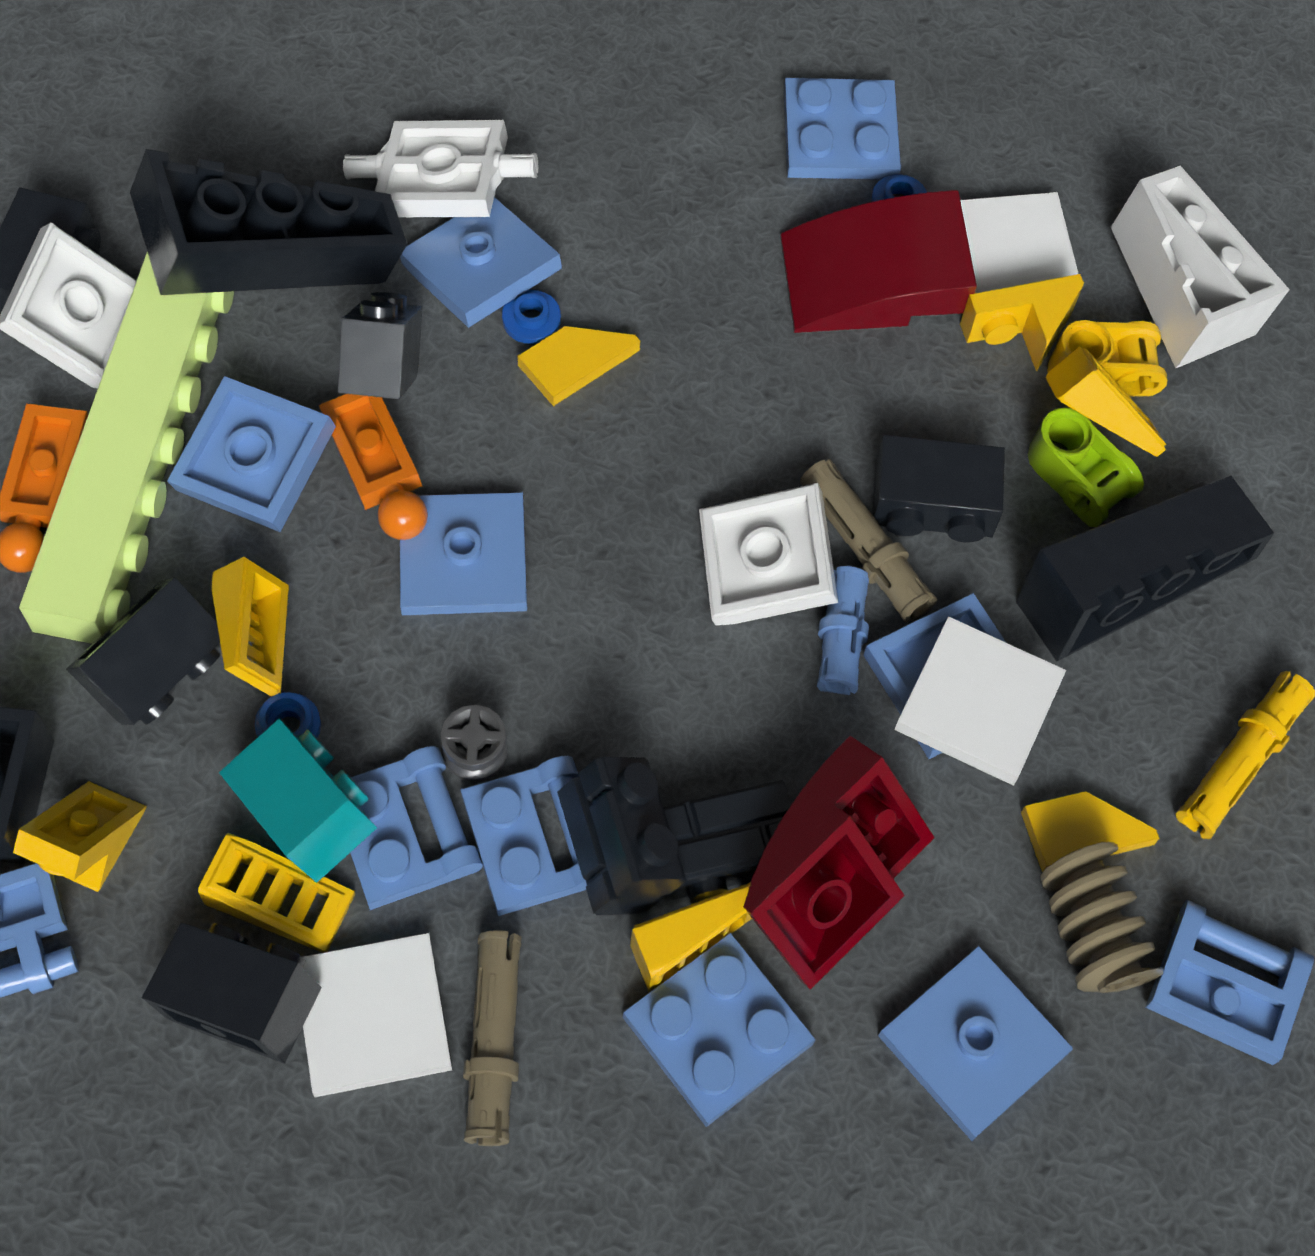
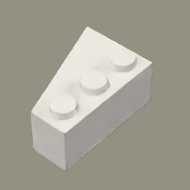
[1111,165,1290,368]

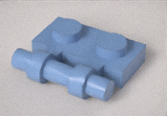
[0,863,79,998]

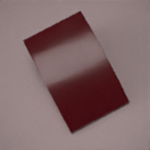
[780,190,977,333]
[743,736,935,990]

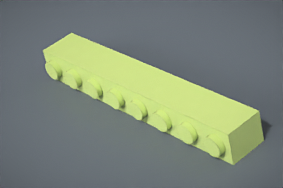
[19,252,234,644]

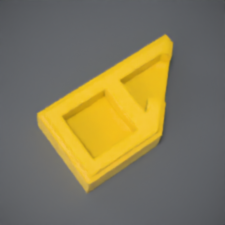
[518,326,640,406]
[1021,791,1160,872]

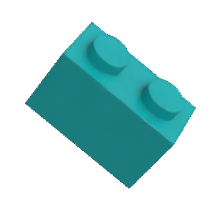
[219,719,377,883]

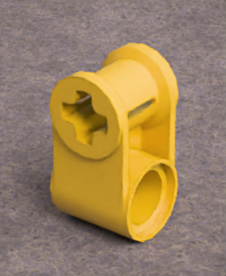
[1047,320,1168,396]

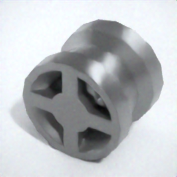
[441,705,507,782]

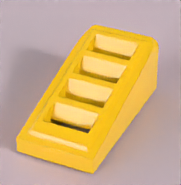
[1046,346,1166,457]
[212,557,289,697]
[198,833,355,953]
[630,882,752,992]

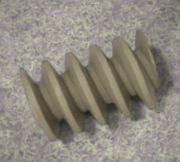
[1040,842,1164,993]

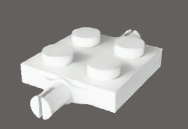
[343,120,538,217]

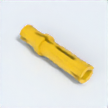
[1176,671,1315,839]

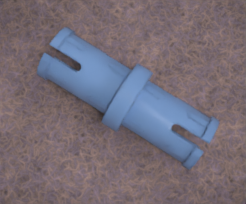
[817,566,869,695]

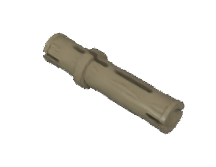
[800,459,937,623]
[463,930,522,1146]

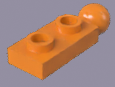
[319,394,428,540]
[0,403,88,573]

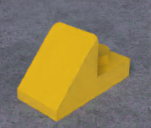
[960,274,1084,371]
[13,781,147,892]

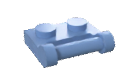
[350,746,483,910]
[461,756,587,916]
[1145,900,1314,1065]

